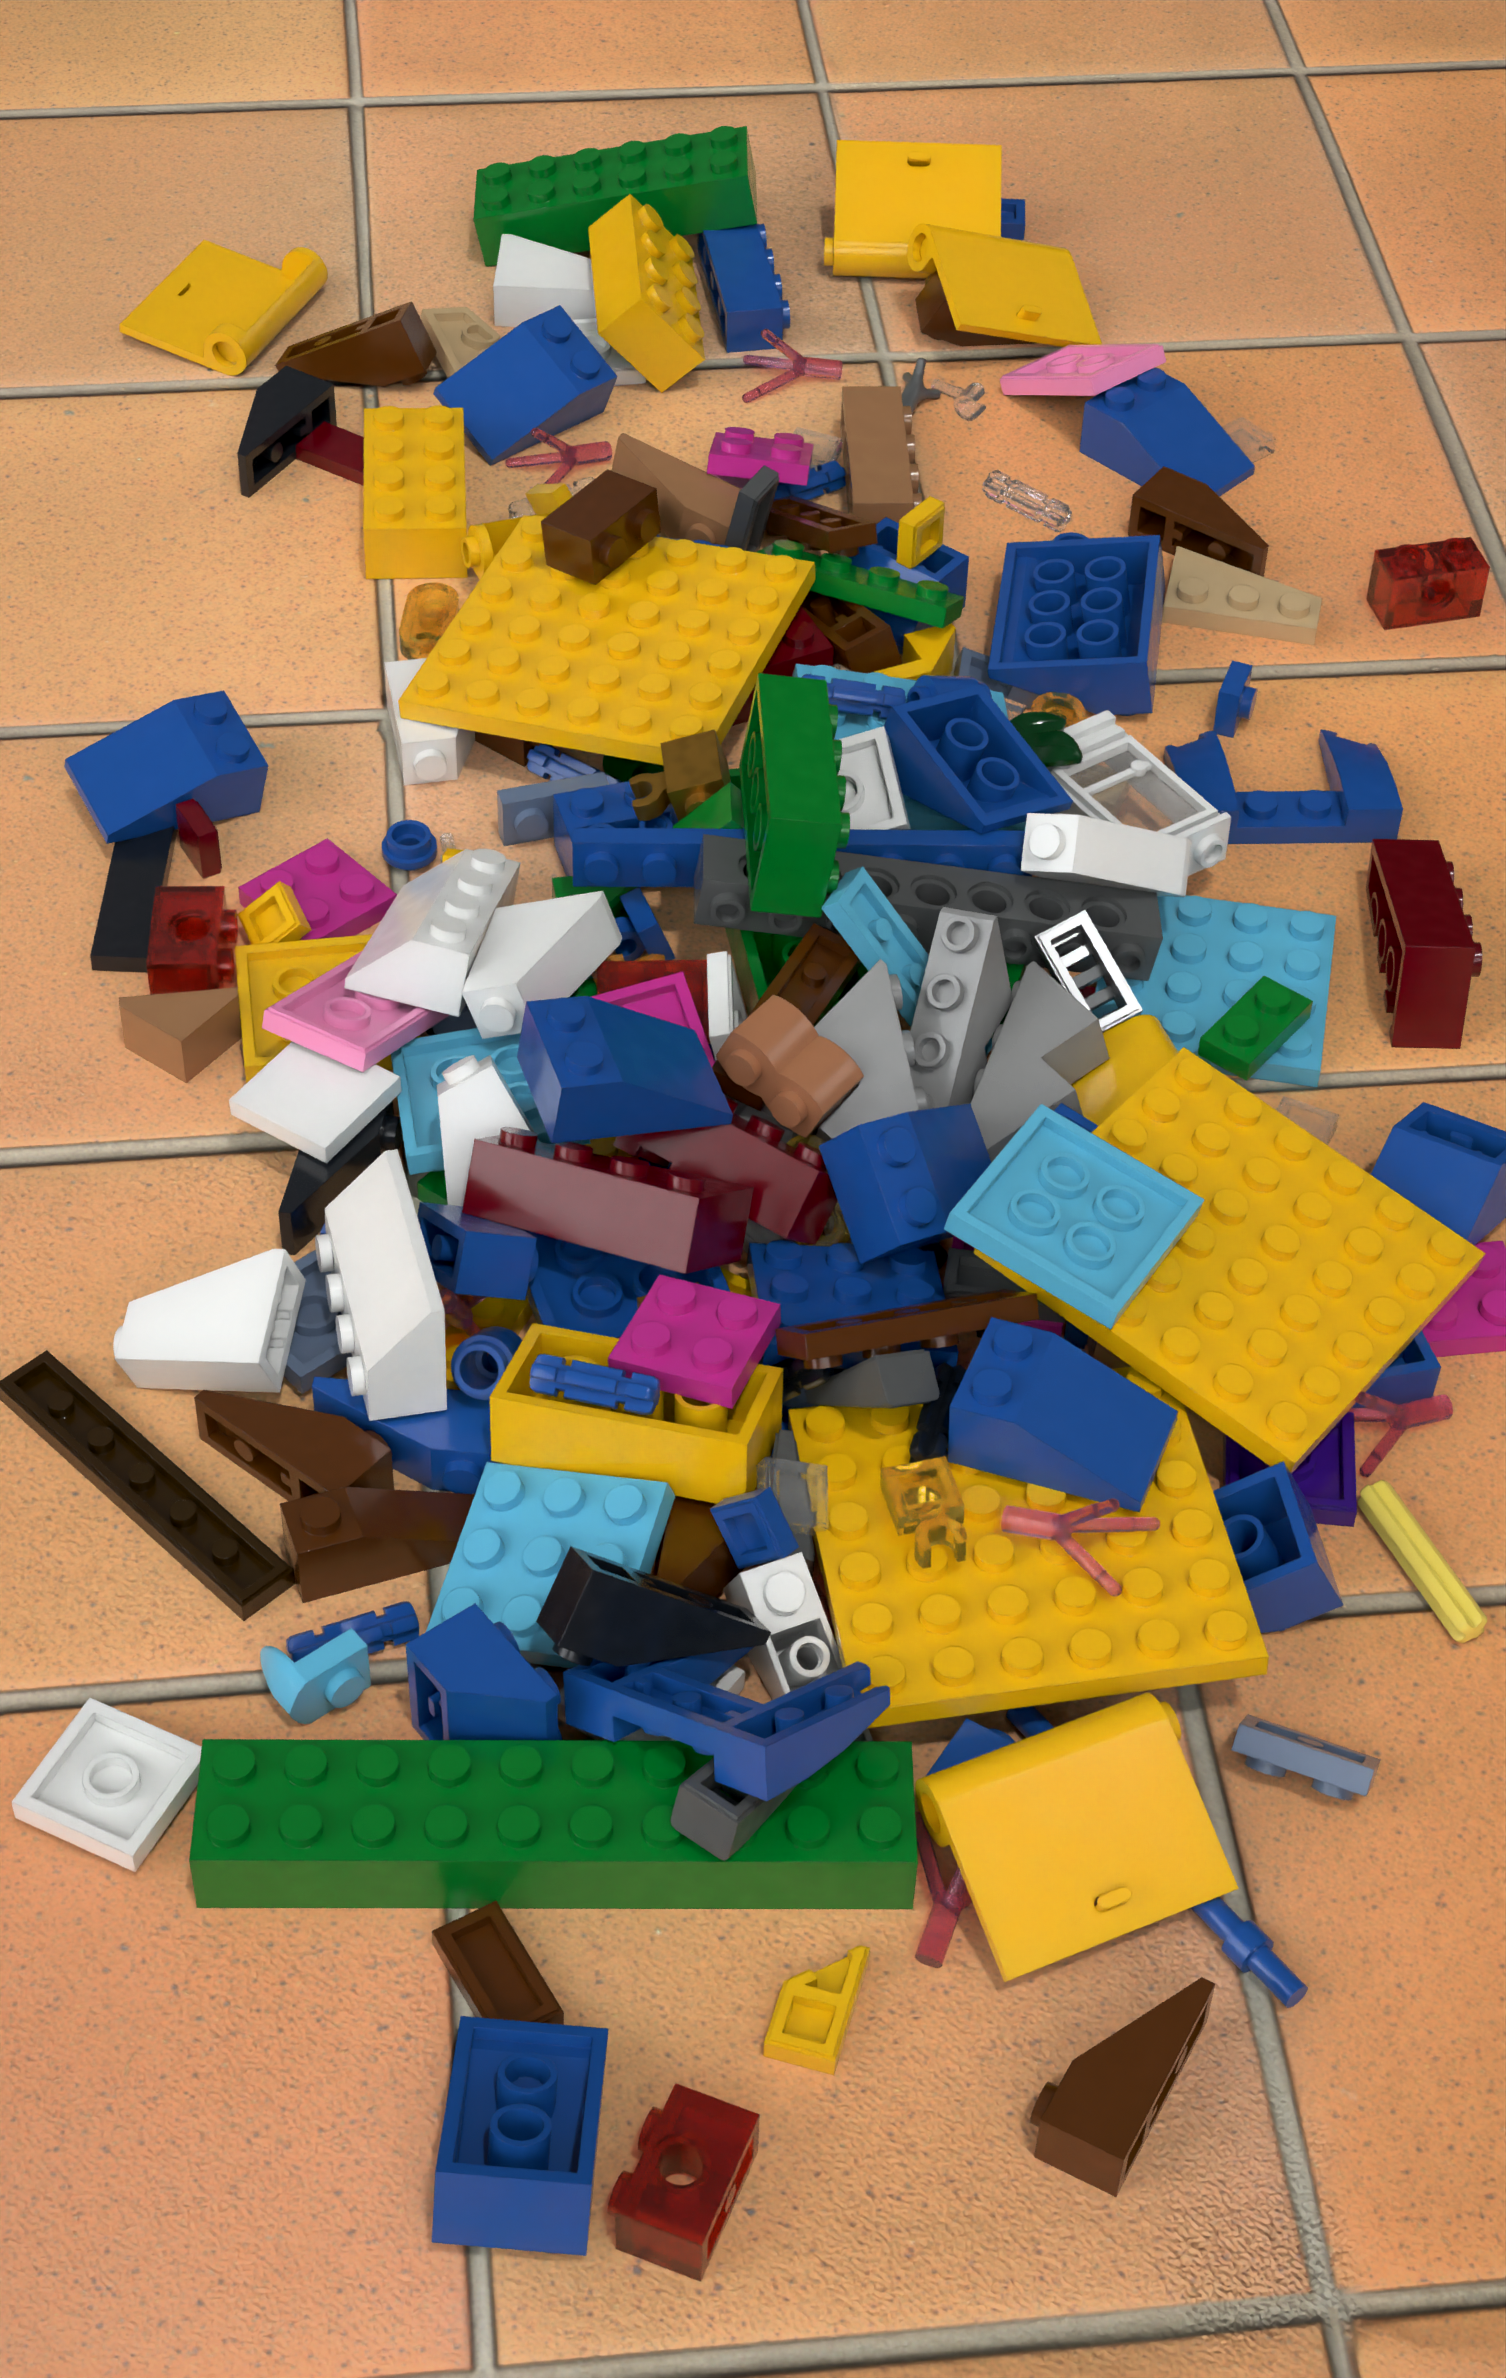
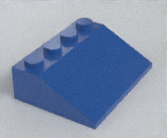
[988,535,1165,716]

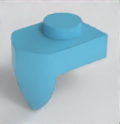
[260,1628,371,1724]

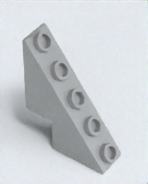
[909,907,1013,1109]
[812,959,941,1244]
[970,961,1109,1162]

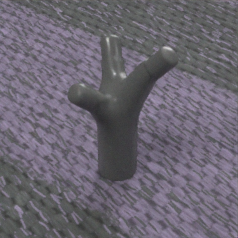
[901,358,941,413]

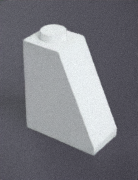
[493,234,596,327]
[384,658,475,786]
[1021,813,1192,897]
[461,891,622,1039]
[436,1055,540,1206]
[113,1249,306,1393]

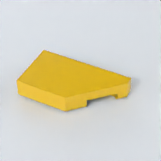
[763,1945,870,2075]

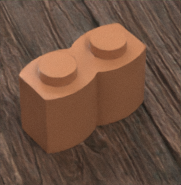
[716,995,864,1138]

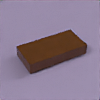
[432,1901,564,2025]

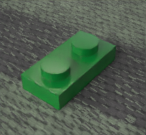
[1197,976,1313,1081]

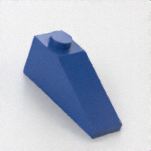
[312,1376,503,1494]

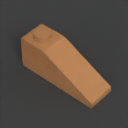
[611,433,741,545]

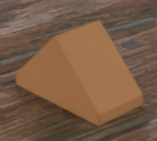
[119,987,242,1083]

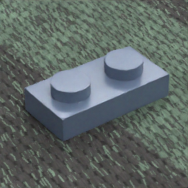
[497,772,609,846]
[1231,1714,1381,1800]

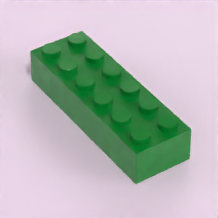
[473,126,757,267]

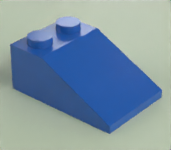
[433,305,618,466]
[1079,368,1255,497]
[884,684,1073,834]
[64,690,268,844]
[517,996,733,1144]
[819,1103,992,1264]
[948,1317,1178,1512]
[1213,1461,1343,1633]
[432,2016,609,2256]

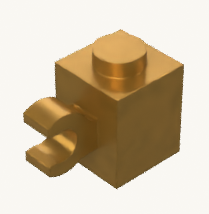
[629,729,731,821]

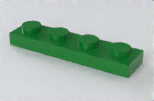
[756,540,965,628]

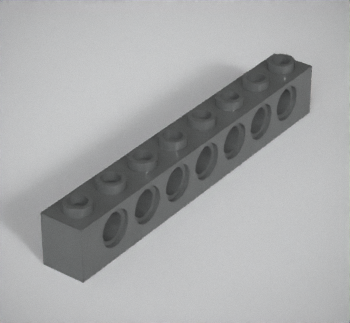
[694,834,1163,981]

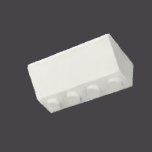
[344,849,521,1017]
[315,1149,447,1421]

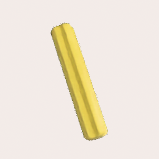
[1358,1480,1487,1643]

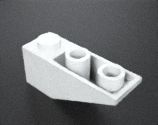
[723,1552,873,1741]

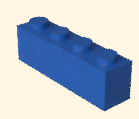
[697,223,790,353]

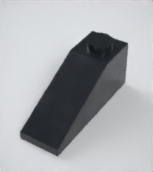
[237,366,337,498]
[278,1100,402,1255]
[536,1546,771,1667]

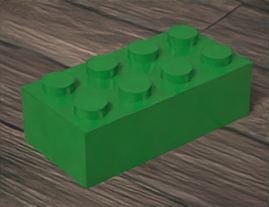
[739,673,850,918]

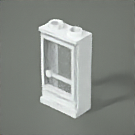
[1047,710,1231,876]

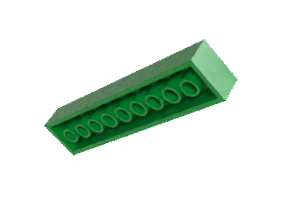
[189,1739,918,1909]

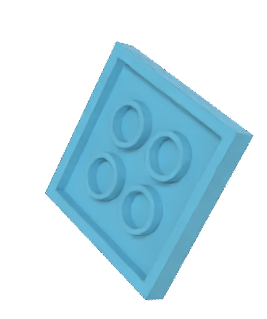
[391,1028,591,1175]
[944,1104,1205,1329]
[426,1462,675,1669]

